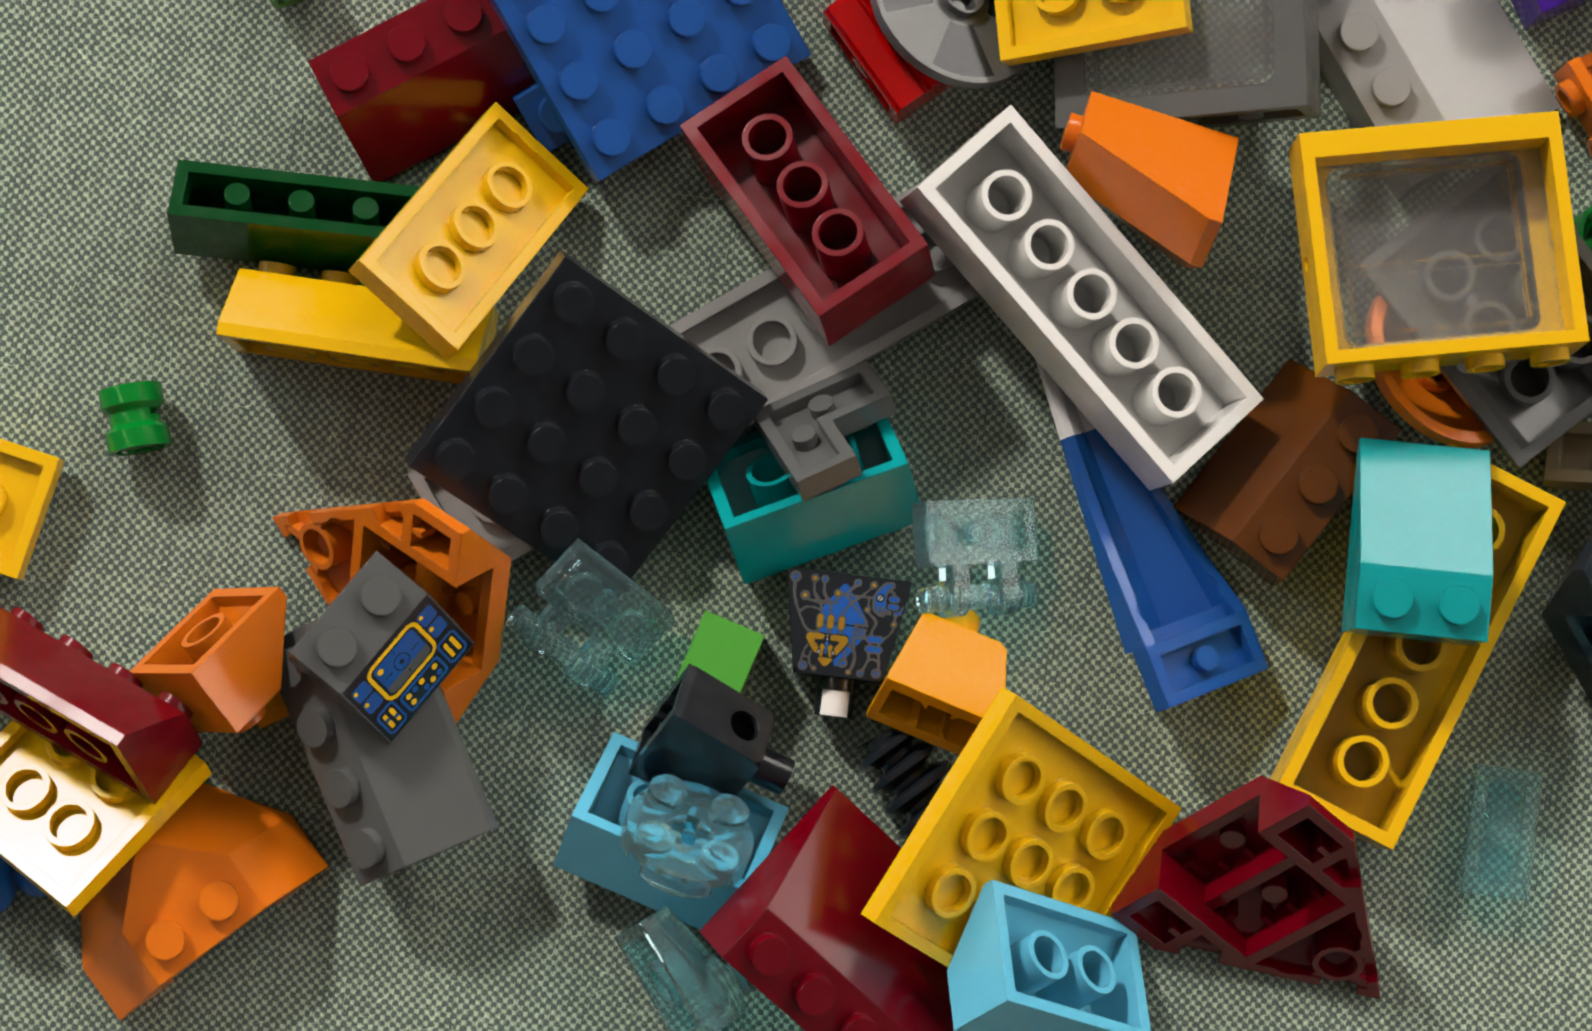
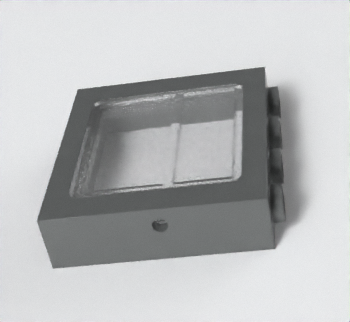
[1054,0,1321,133]

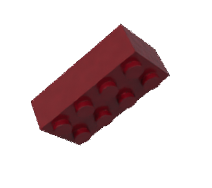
[679,56,936,346]

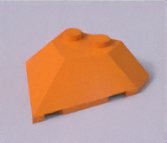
[272,498,512,724]
[81,783,330,1021]

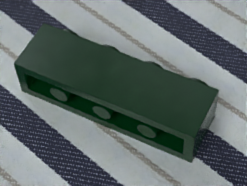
[167,159,421,273]

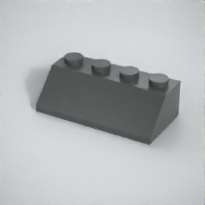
[280,620,499,887]

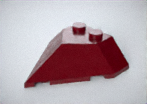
[1111,776,1380,999]

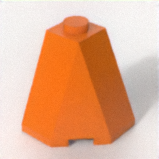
[1059,91,1239,269]

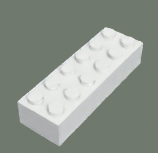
[899,105,1264,491]

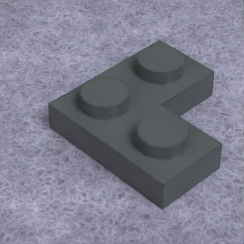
[754,360,896,501]

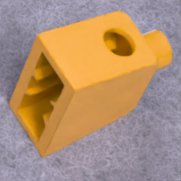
[866,606,1007,755]

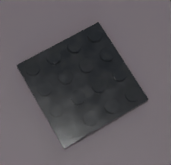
[405,250,768,601]

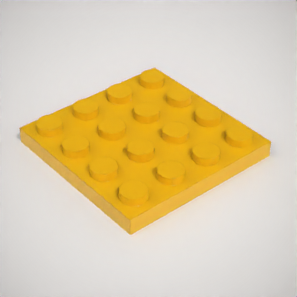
[861,687,1182,967]

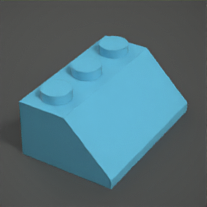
[553,732,789,930]
[947,879,1151,1031]

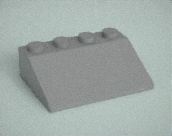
[1318,0,1561,201]

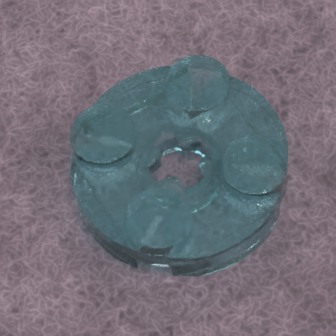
[620,774,754,899]

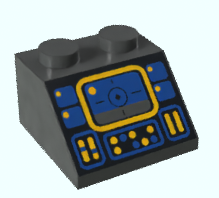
[289,551,475,744]

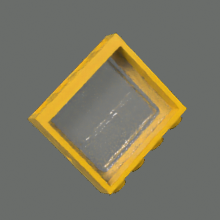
[1288,111,1590,385]

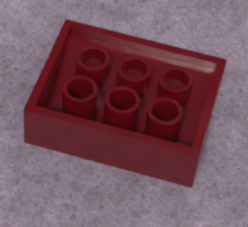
[699,785,954,1031]

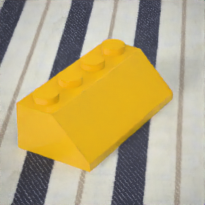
[216,261,499,384]

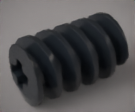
[853,728,952,840]

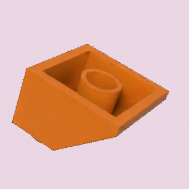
[130,587,287,733]

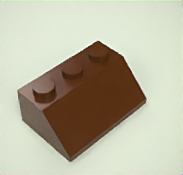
[1173,359,1401,586]

